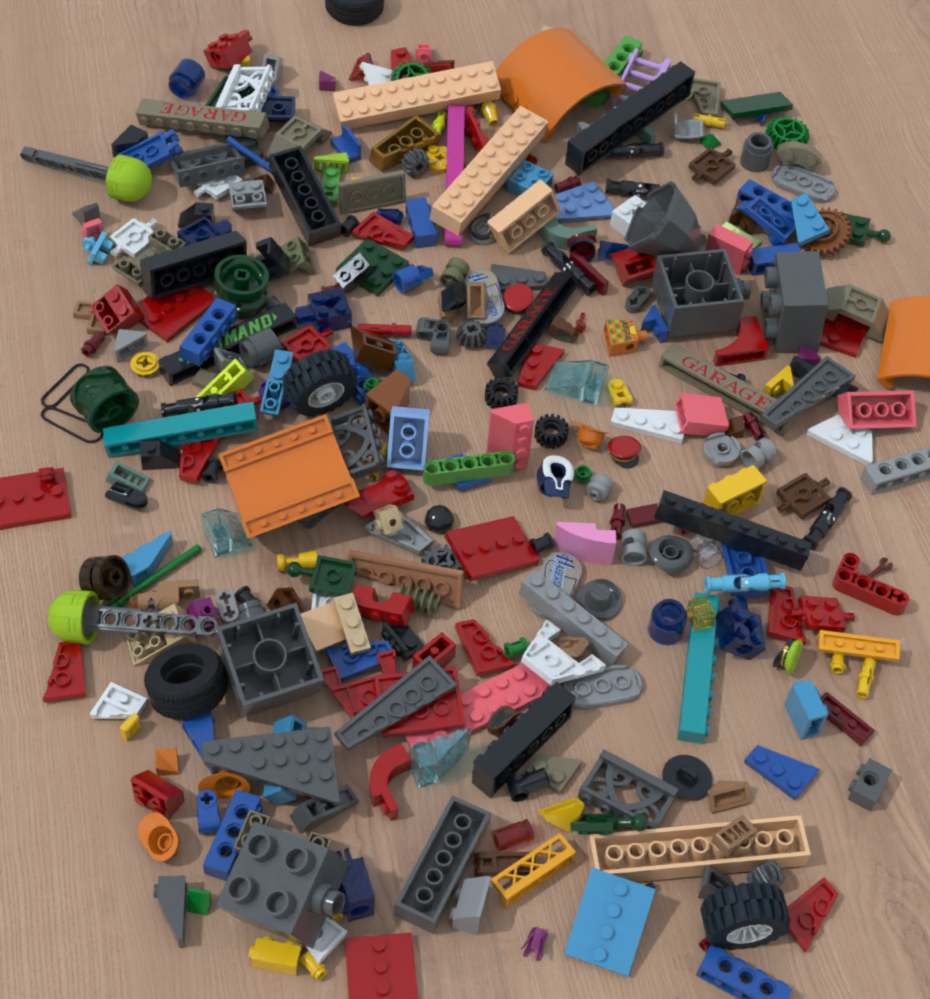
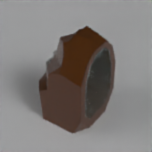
[550,316,579,342]
[487,705,519,736]

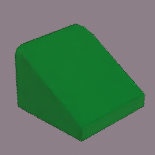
[186,887,212,915]

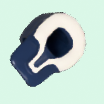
[536,455,574,499]

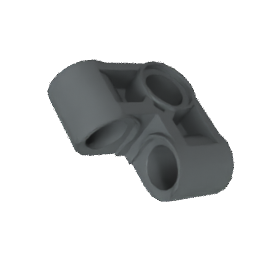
[415,317,451,355]

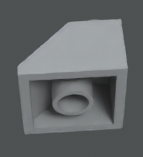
[449,876,491,935]

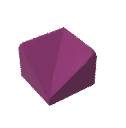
[319,71,336,91]
[798,346,821,366]

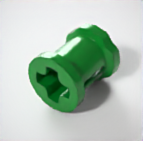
[504,637,529,660]

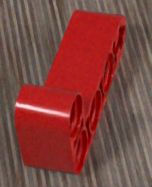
[832,553,909,616]

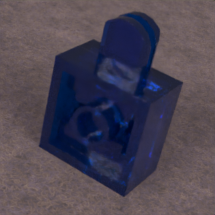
[177,216,232,246]
[295,287,352,333]
[715,594,766,660]
[335,848,375,922]

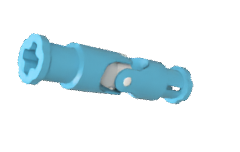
[704,572,786,594]

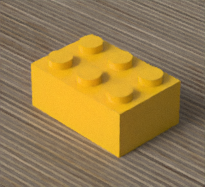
[703,465,767,515]

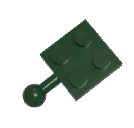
[838,212,891,246]
[286,555,357,597]
[570,814,648,835]

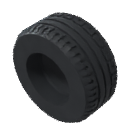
[325,0,384,26]
[144,643,228,720]

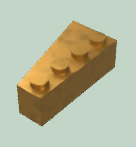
[369,115,440,171]

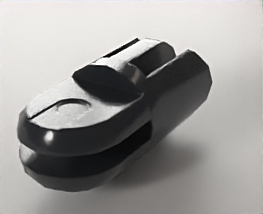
[105,482,148,510]

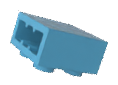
[506,160,554,197]
[784,680,828,740]

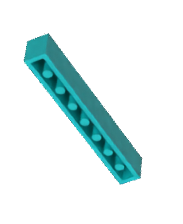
[103,402,259,458]
[677,592,722,744]

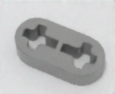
[216,589,239,625]

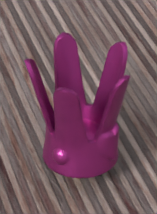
[521,926,548,961]

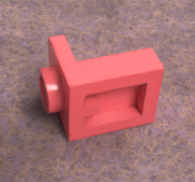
[415,44,432,65]
[81,218,103,240]

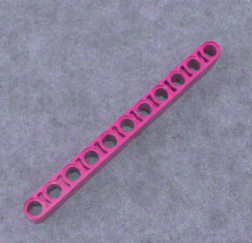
[444,105,464,246]

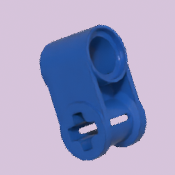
[197,790,220,834]

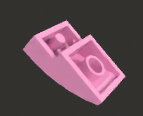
[554,522,616,565]

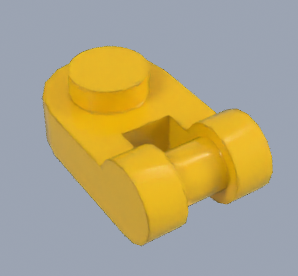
[607,378,633,407]

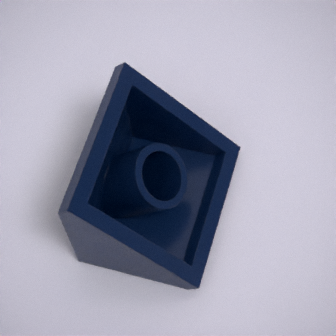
[261,96,295,122]

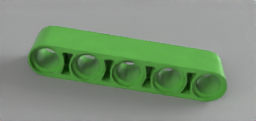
[423,451,515,486]

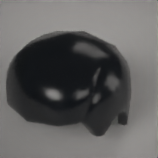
[424,505,454,534]

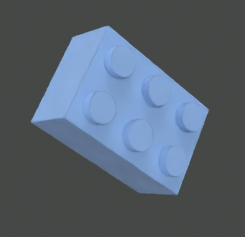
[387,406,430,470]

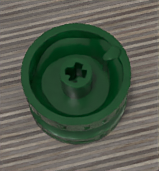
[214,255,269,319]
[70,366,139,433]

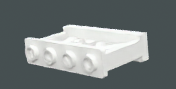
[215,64,275,112]

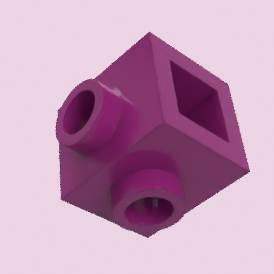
[186,597,219,631]

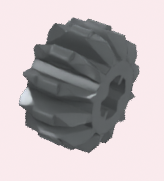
[401,148,430,177]
[456,319,487,350]
[746,861,785,887]

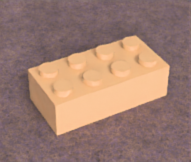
[487,179,561,254]

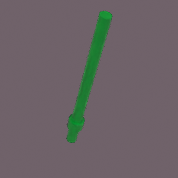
[106,544,202,607]

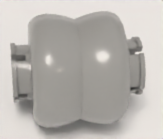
[586,474,613,501]

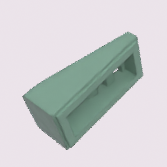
[106,461,151,492]

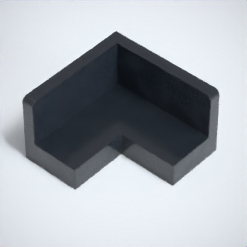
[254,237,290,281]

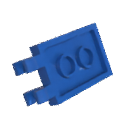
[118,129,183,169]

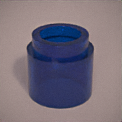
[168,59,205,98]
[648,599,687,645]

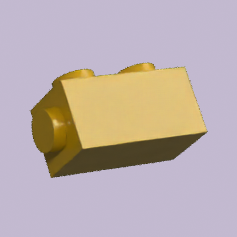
[248,937,302,976]

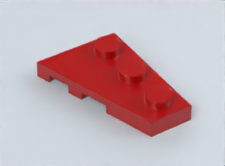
[43,642,86,703]

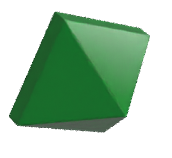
[699,133,721,149]

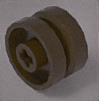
[79,555,131,600]

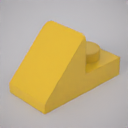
[763,365,794,396]

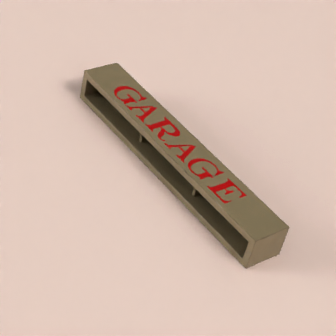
[136,98,269,139]
[659,343,796,436]

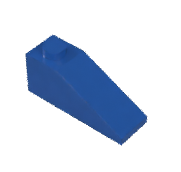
[180,712,216,775]

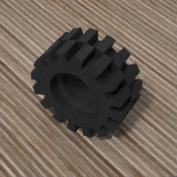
[485,377,518,409]
[534,414,569,449]

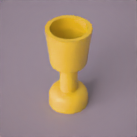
[277,550,317,572]

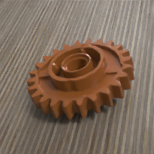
[796,207,852,257]

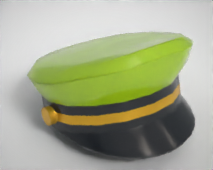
[772,638,803,675]

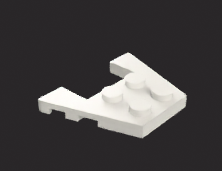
[521,620,606,685]

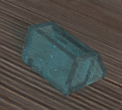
[201,508,252,557]

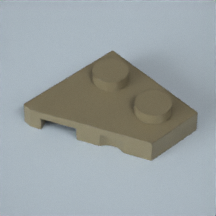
[524,754,582,795]

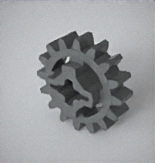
[421,544,463,571]

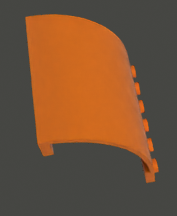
[496,28,627,142]
[877,296,930,390]
[218,414,360,539]

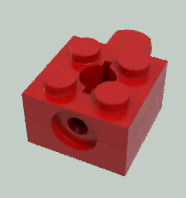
[203,30,253,68]

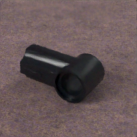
[506,767,550,802]

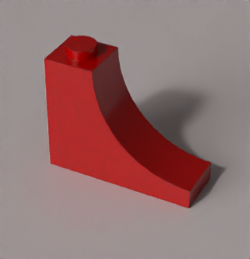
[713,316,769,367]

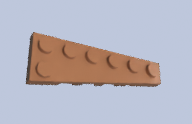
[348,550,464,609]

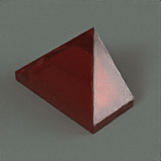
[349,52,373,81]
[422,60,455,73]

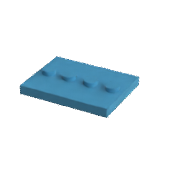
[564,867,656,976]

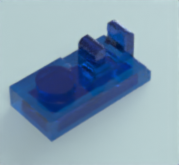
[597,240,629,261]

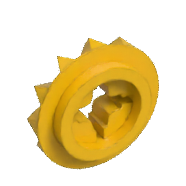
[130,352,159,377]

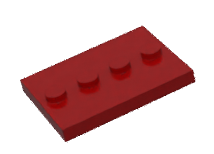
[137,286,214,343]
[820,289,868,358]
[0,468,71,530]
[445,516,539,582]
[374,666,466,738]
[344,932,418,999]

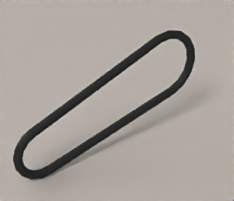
[41,406,103,443]

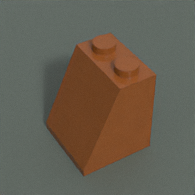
[366,369,410,435]

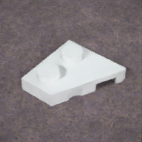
[90,682,148,719]

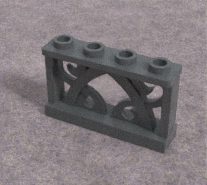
[168,142,246,187]
[327,403,386,480]
[578,749,679,830]

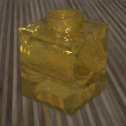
[686,596,716,631]

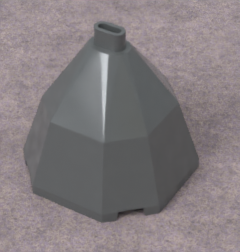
[624,181,706,257]

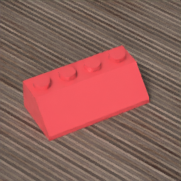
[837,391,917,429]
[486,403,534,469]

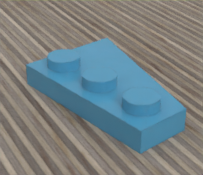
[791,193,830,246]

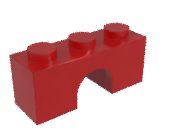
[353,584,415,627]

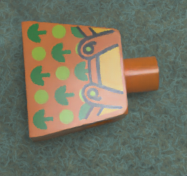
[603,319,647,357]

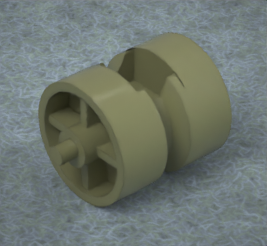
[439,257,470,288]

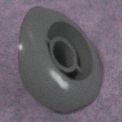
[648,535,693,574]
[576,579,621,618]

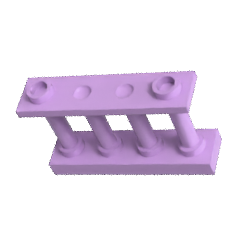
[610,48,671,108]

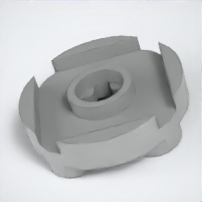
[703,432,741,468]

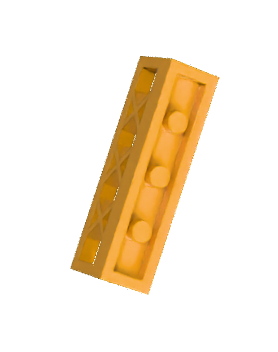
[815,630,900,662]
[491,833,576,909]

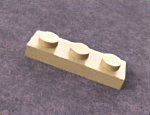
[333,593,371,655]

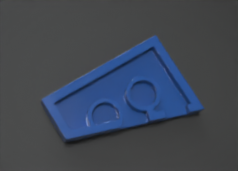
[324,641,397,682]
[744,745,820,801]

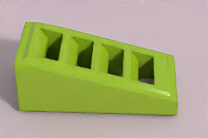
[314,152,349,173]

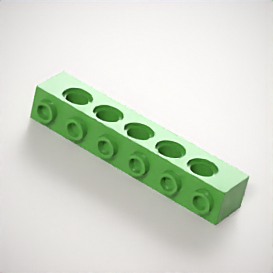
[581,35,643,109]

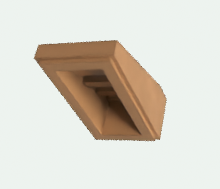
[711,815,758,857]

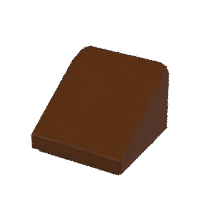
[254,174,274,194]
[725,416,745,438]

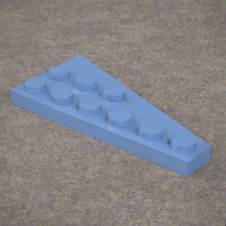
[555,181,615,223]

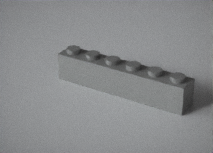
[519,570,628,666]

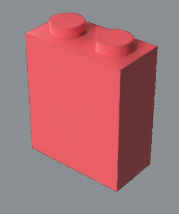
[705,224,753,275]
[674,393,729,436]

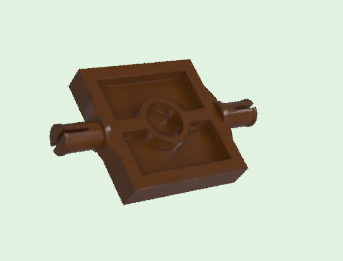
[688,147,736,185]
[776,473,831,519]

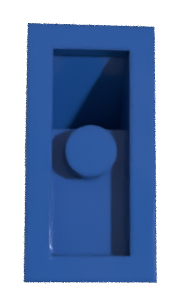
[641,305,669,343]

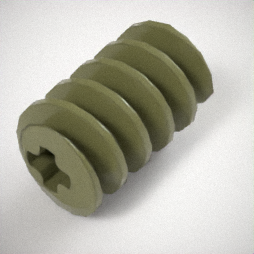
[399,582,442,616]

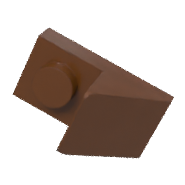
[729,199,756,235]

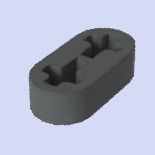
[625,285,651,313]

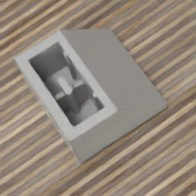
[229,180,267,210]

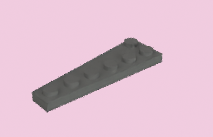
[760,356,856,430]
[334,655,457,751]

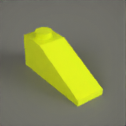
[196,359,255,397]

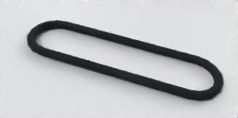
[41,363,89,407]

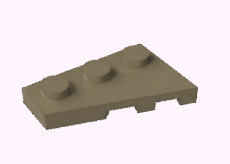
[692,78,721,117]

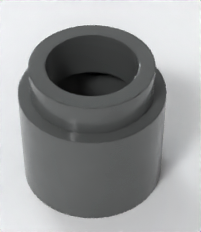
[740,132,773,172]
[239,327,282,368]

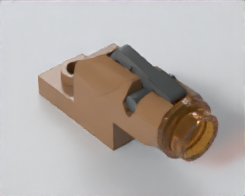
[130,579,200,613]

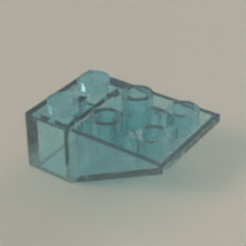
[545,360,609,405]
[410,728,471,788]

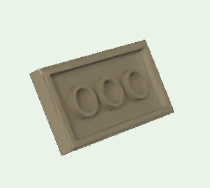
[338,170,406,214]

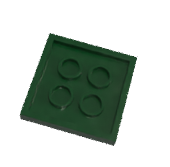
[336,238,409,297]

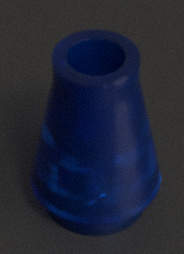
[377,208,403,225]

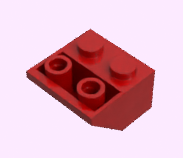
[610,248,656,286]
[90,284,145,335]
[130,770,185,820]

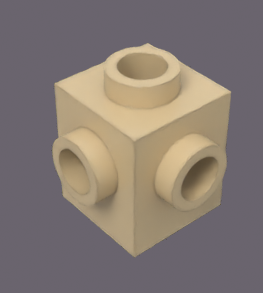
[373,504,404,536]

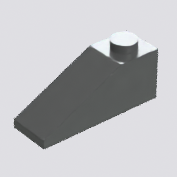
[289,784,359,834]
[154,875,187,948]

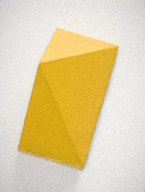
[537,797,585,833]

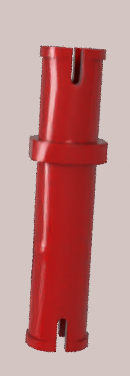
[357,323,412,337]

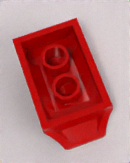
[344,470,415,520]

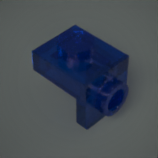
[484,323,506,349]

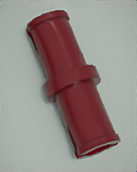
[610,503,626,540]

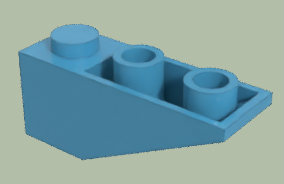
[391,340,415,382]
[123,531,173,586]

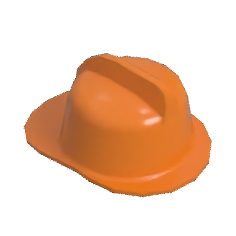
[570,420,609,449]
[198,770,251,799]
[138,812,181,862]

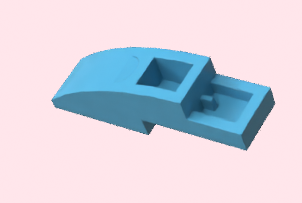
[260,349,294,416]

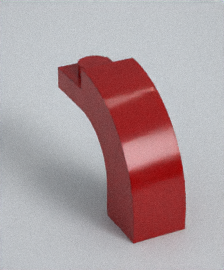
[369,743,411,821]

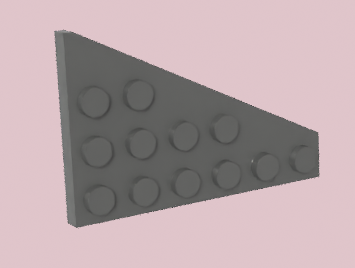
[202,727,340,806]

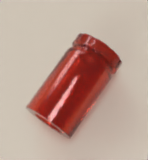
[492,819,534,852]

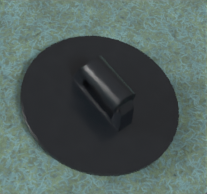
[662,755,712,800]

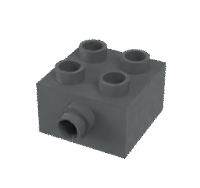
[651,249,751,337]
[760,251,828,353]
[214,599,324,718]
[216,821,350,949]

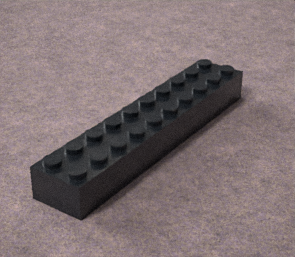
[565,61,695,175]

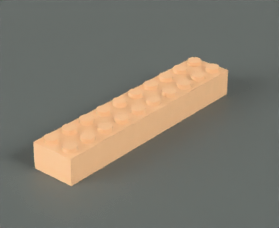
[333,61,501,131]
[429,106,549,236]
[587,815,811,882]

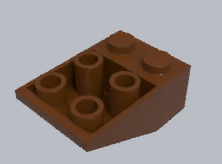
[350,326,397,371]

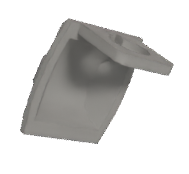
[675,112,703,140]

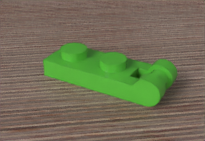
[322,168,340,205]

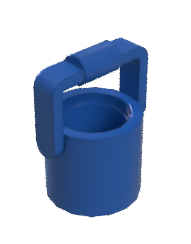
[392,264,434,293]

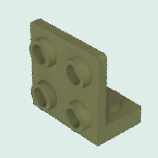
[277,236,316,279]

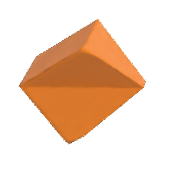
[155,748,179,776]

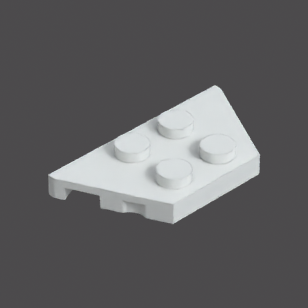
[806,415,873,466]

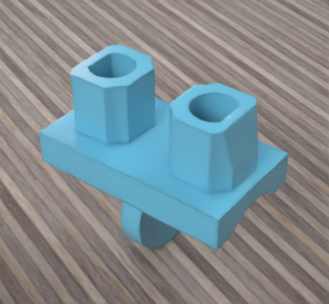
[82,231,114,265]

